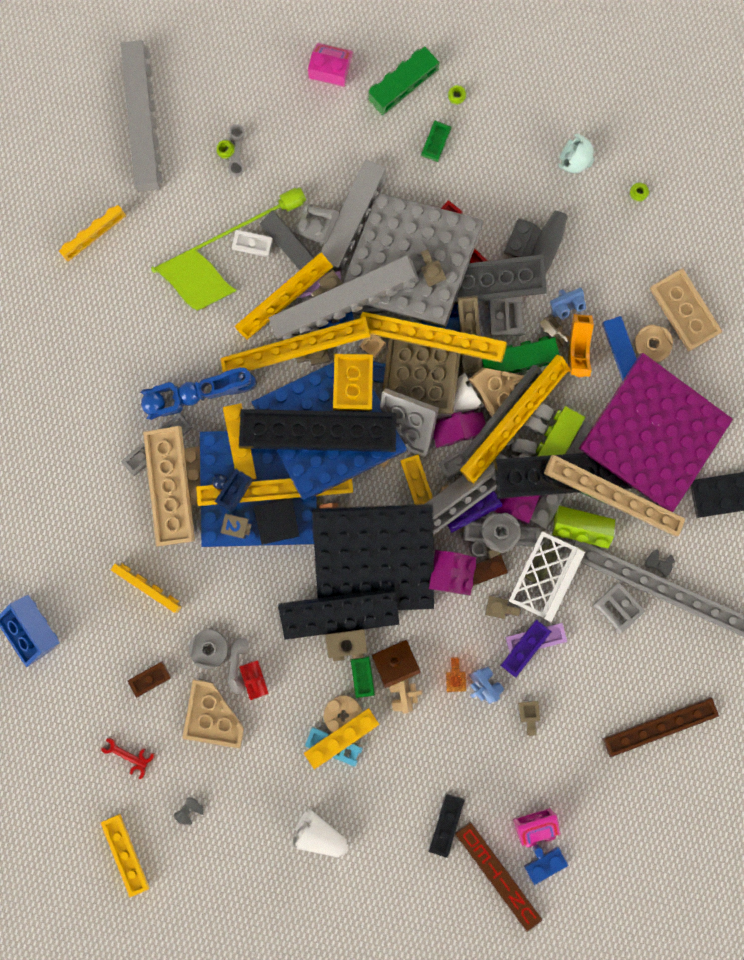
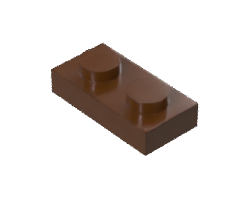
[473,555,508,586]
[127,661,172,698]

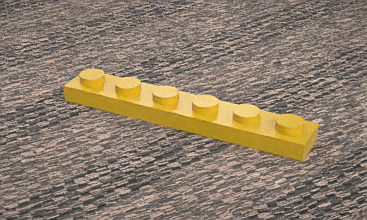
[234,252,333,340]

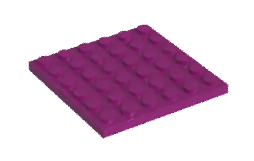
[578,353,733,513]

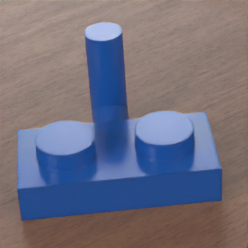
[524,844,569,885]

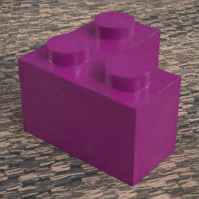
[433,410,486,448]

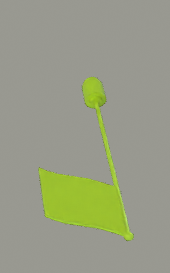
[151,187,307,311]

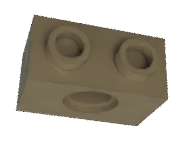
[326,629,367,661]

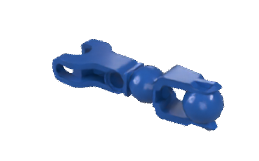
[140,368,256,420]

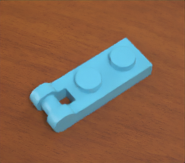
[305,727,363,766]

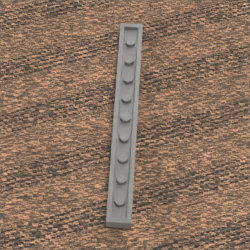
[568,540,744,637]

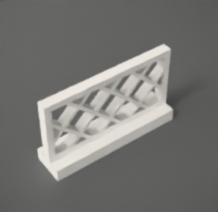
[508,531,585,622]

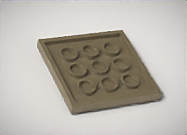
[383,338,460,414]

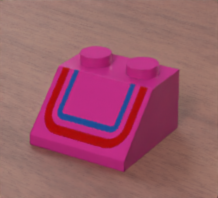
[308,43,353,87]
[513,808,560,847]

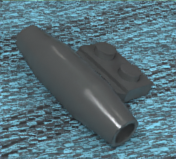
[504,211,568,273]

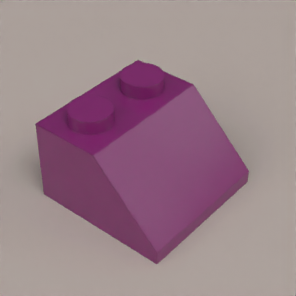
[492,496,539,525]

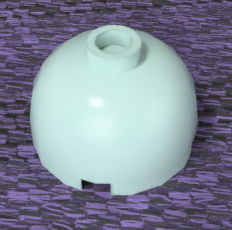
[558,134,594,173]

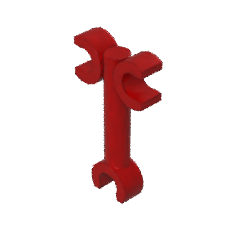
[101,738,155,780]

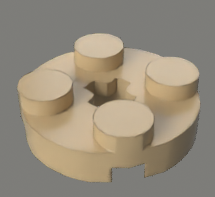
[633,325,673,363]
[324,695,363,732]

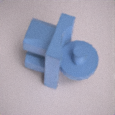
[550,287,586,320]
[469,667,504,704]

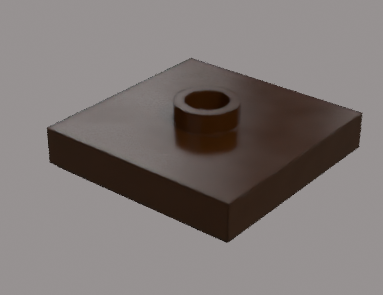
[371,640,421,689]

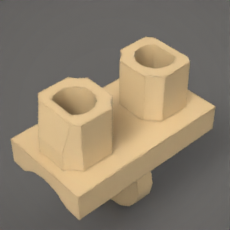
[389,679,422,714]

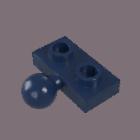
[212,469,253,512]

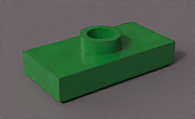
[421,120,452,162]
[350,656,375,698]

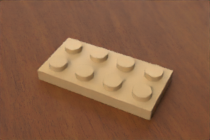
[649,268,723,352]

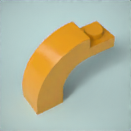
[568,314,594,377]

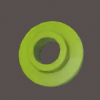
[448,85,466,104]
[216,140,235,159]
[630,183,649,202]

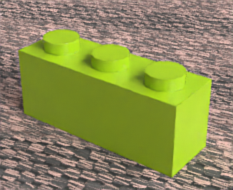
[536,406,585,456]
[552,506,615,548]

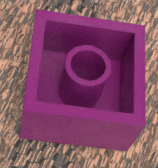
[429,550,476,596]

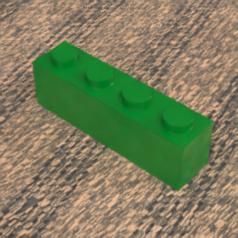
[368,46,439,116]
[482,336,559,373]

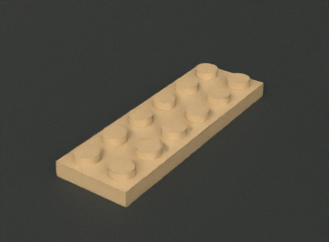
[143,426,195,547]

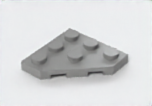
[380,388,439,457]

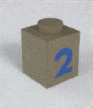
[221,514,252,539]

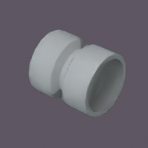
[522,403,554,436]
[509,439,537,458]

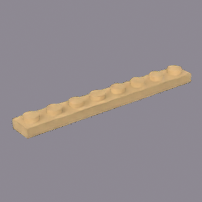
[544,455,685,536]

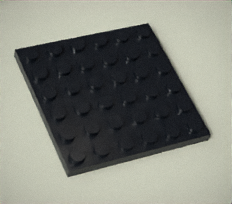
[312,504,434,610]

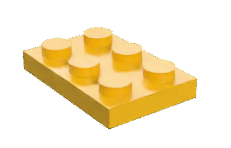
[333,354,373,411]

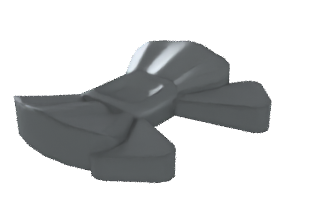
[645,550,675,577]
[174,797,204,825]

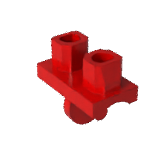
[239,660,269,700]

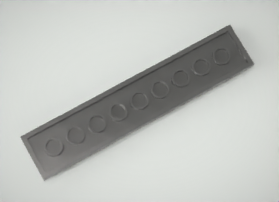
[356,254,547,316]

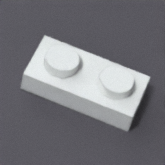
[232,230,273,257]

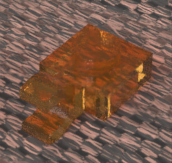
[446,657,466,692]

